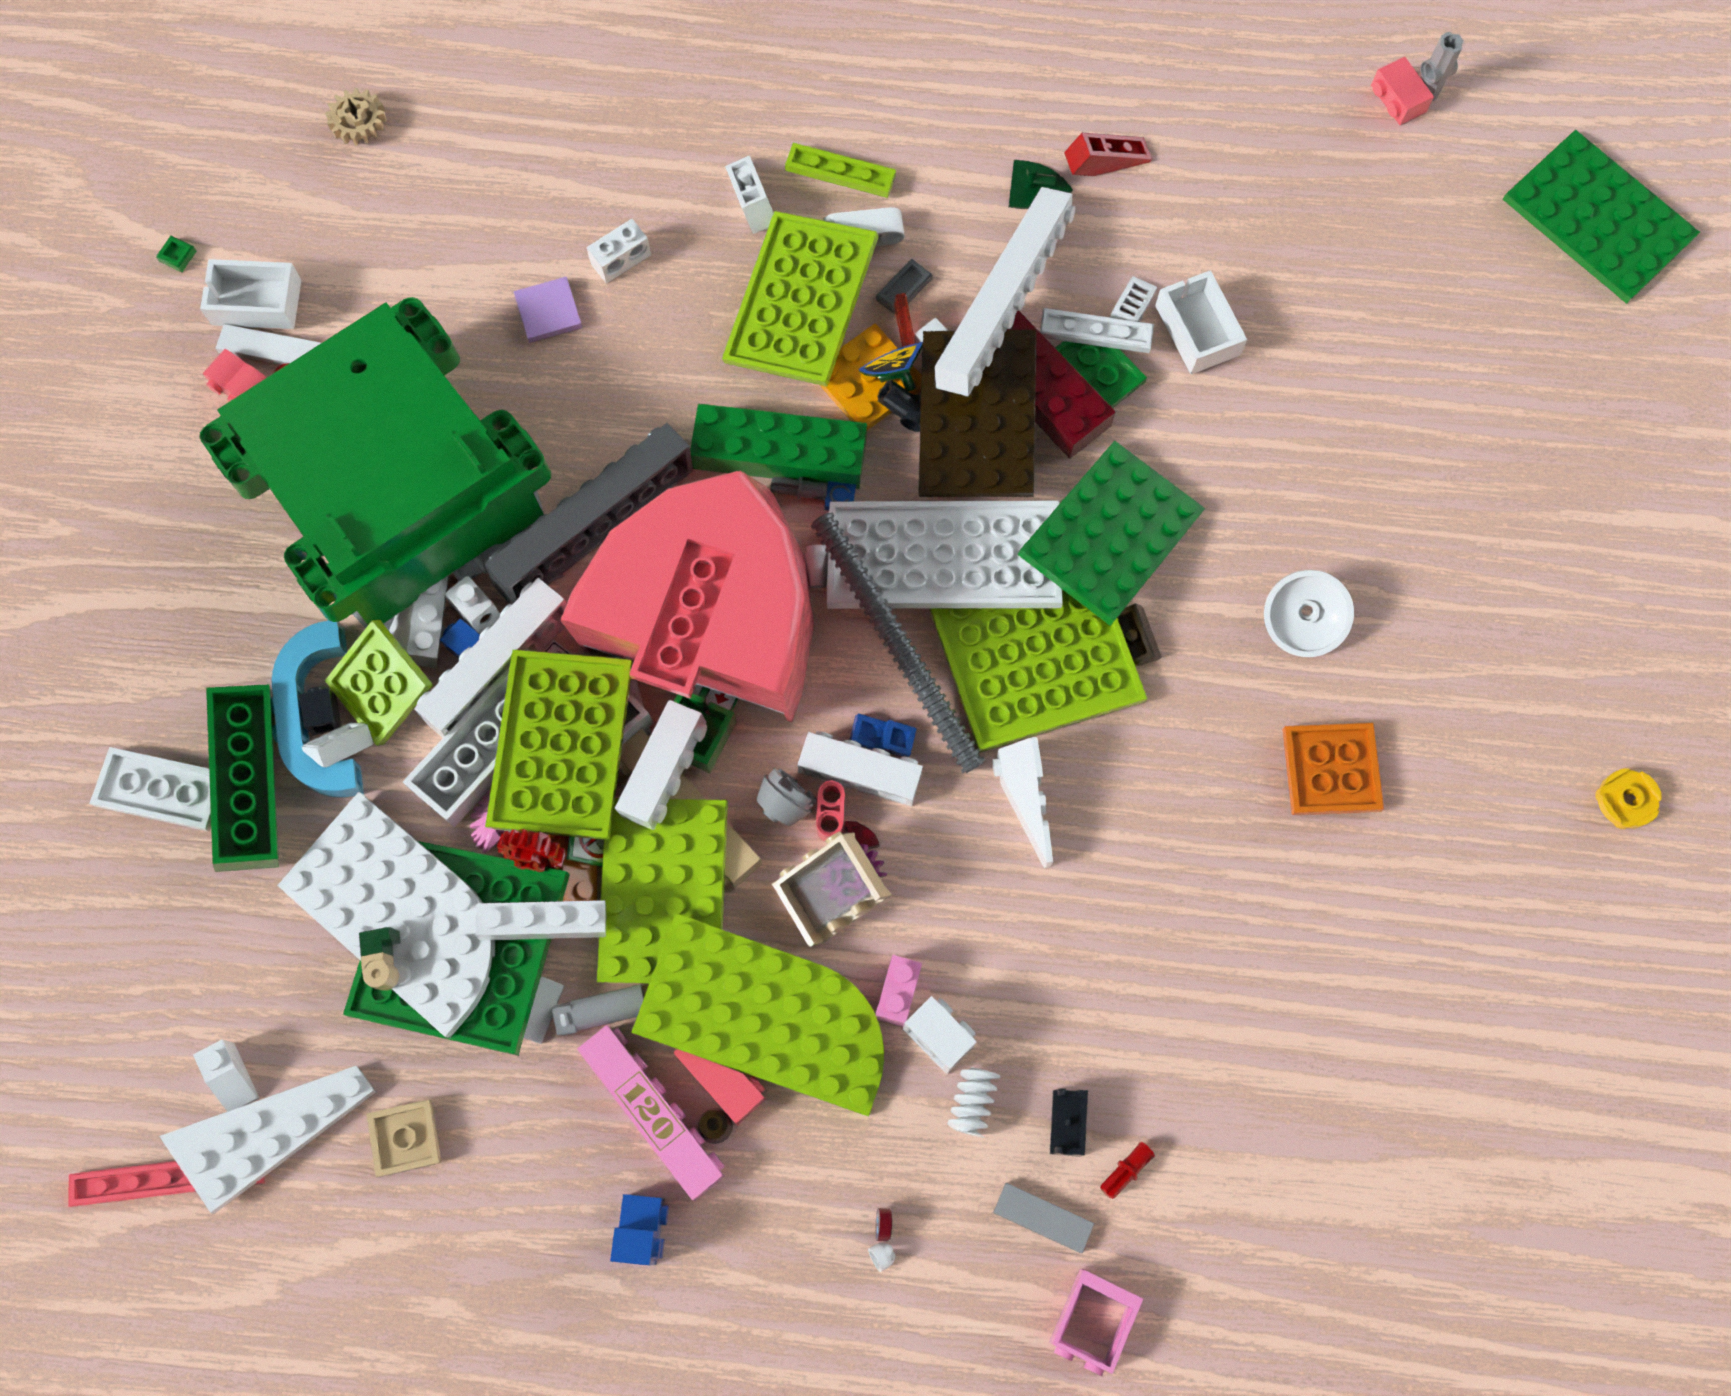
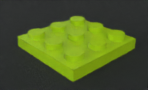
[325,620,433,746]

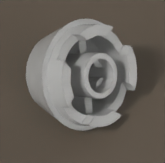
[756,768,817,826]

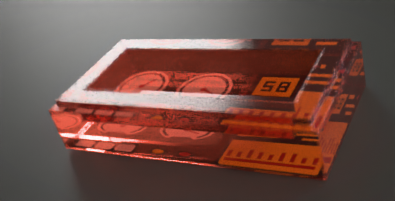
[893,293,915,347]

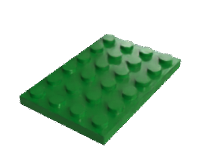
[1502,129,1700,304]
[1017,440,1205,626]

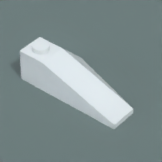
[992,737,1053,868]

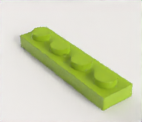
[785,142,896,198]

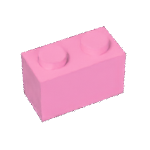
[875,955,922,1027]

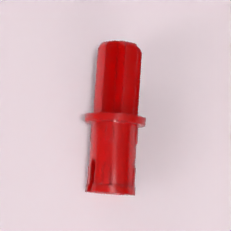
[1100,1142,1155,1199]

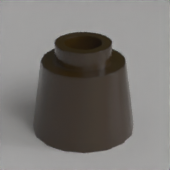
[698,1108,733,1144]

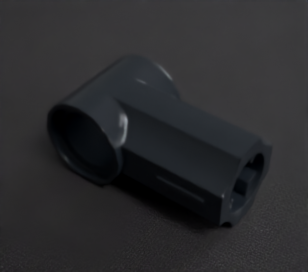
[877,380,921,432]

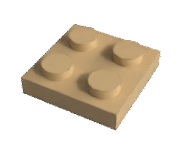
[366,1099,442,1178]

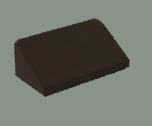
[1117,603,1162,667]

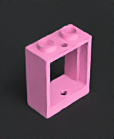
[1049,1269,1143,1376]

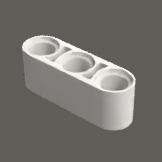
[824,207,905,246]

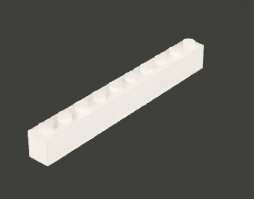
[935,187,1075,396]

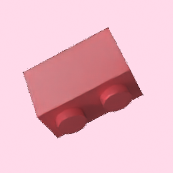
[1371,56,1434,125]

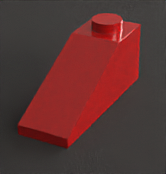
[1064,132,1152,176]

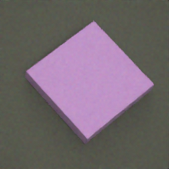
[513,276,582,343]

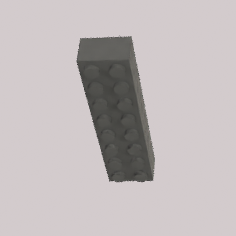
[484,423,693,605]

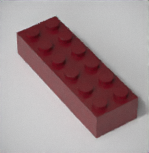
[1007,310,1116,459]

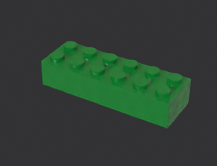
[690,403,867,489]
[206,684,279,872]

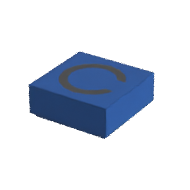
[824,481,856,511]

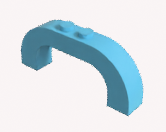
[271,620,364,798]

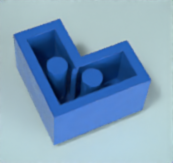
[610,1194,669,1266]

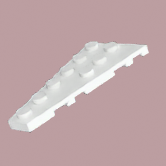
[159,1066,376,1214]

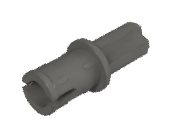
[770,477,828,501]

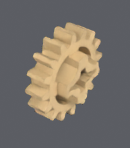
[325,88,387,145]

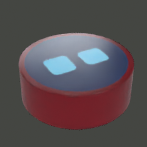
[875,1208,892,1242]

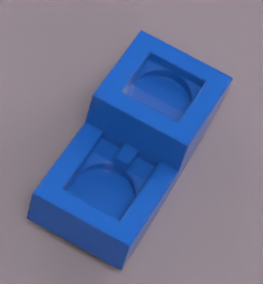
[849,713,917,757]

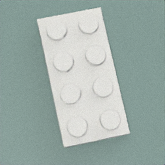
[89,747,211,832]

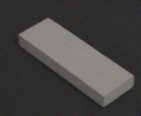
[993,1183,1094,1254]

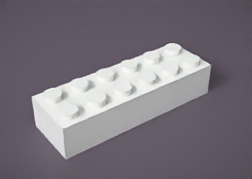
[415,578,567,738]
[403,648,529,828]

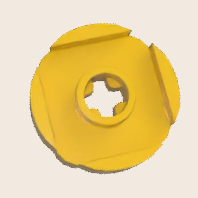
[1595,768,1662,829]

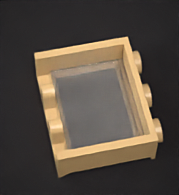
[772,832,892,947]

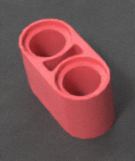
[816,780,845,842]

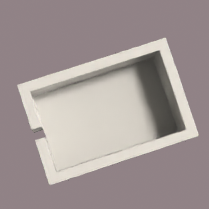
[200,259,301,329]
[1155,270,1247,374]

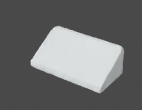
[302,722,373,767]
[524,976,564,1044]

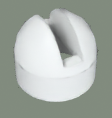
[868,1242,896,1272]

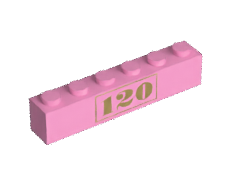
[577,1025,725,1201]

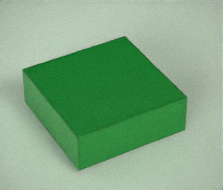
[156,235,197,273]

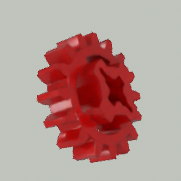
[497,829,566,872]

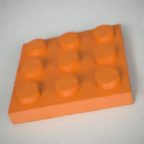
[1282,723,1384,815]

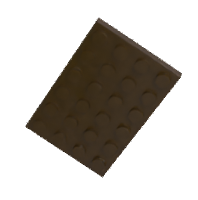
[918,330,1036,497]

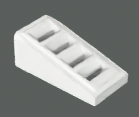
[1110,276,1157,322]

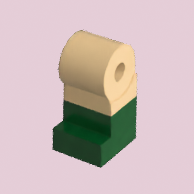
[359,927,401,991]

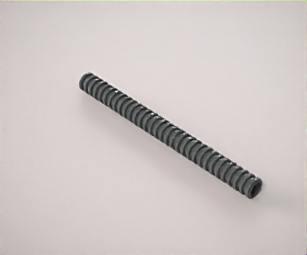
[811,512,985,773]

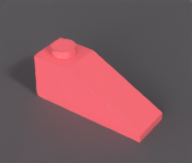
[673,1049,766,1126]

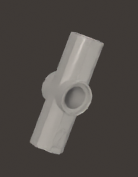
[1420,32,1464,101]

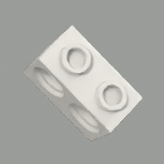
[586,219,651,284]

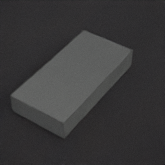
[876,259,932,316]

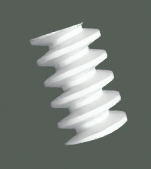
[947,1067,1001,1138]

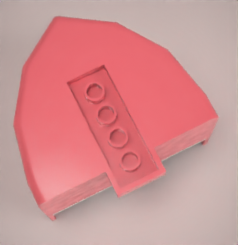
[561,471,814,722]

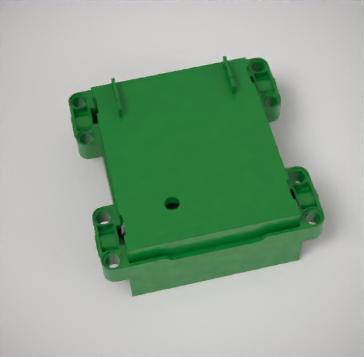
[199,297,551,625]

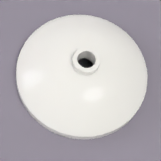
[1264,570,1354,657]

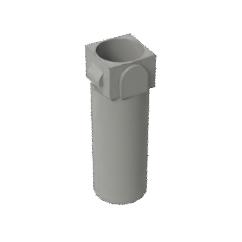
[552,984,644,1035]

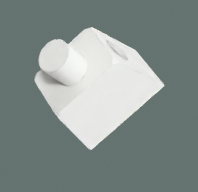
[445,576,500,634]

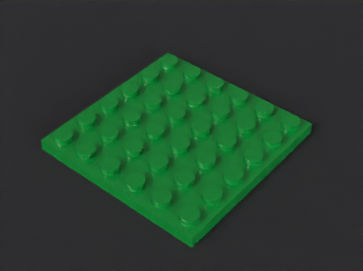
[343,841,570,1056]

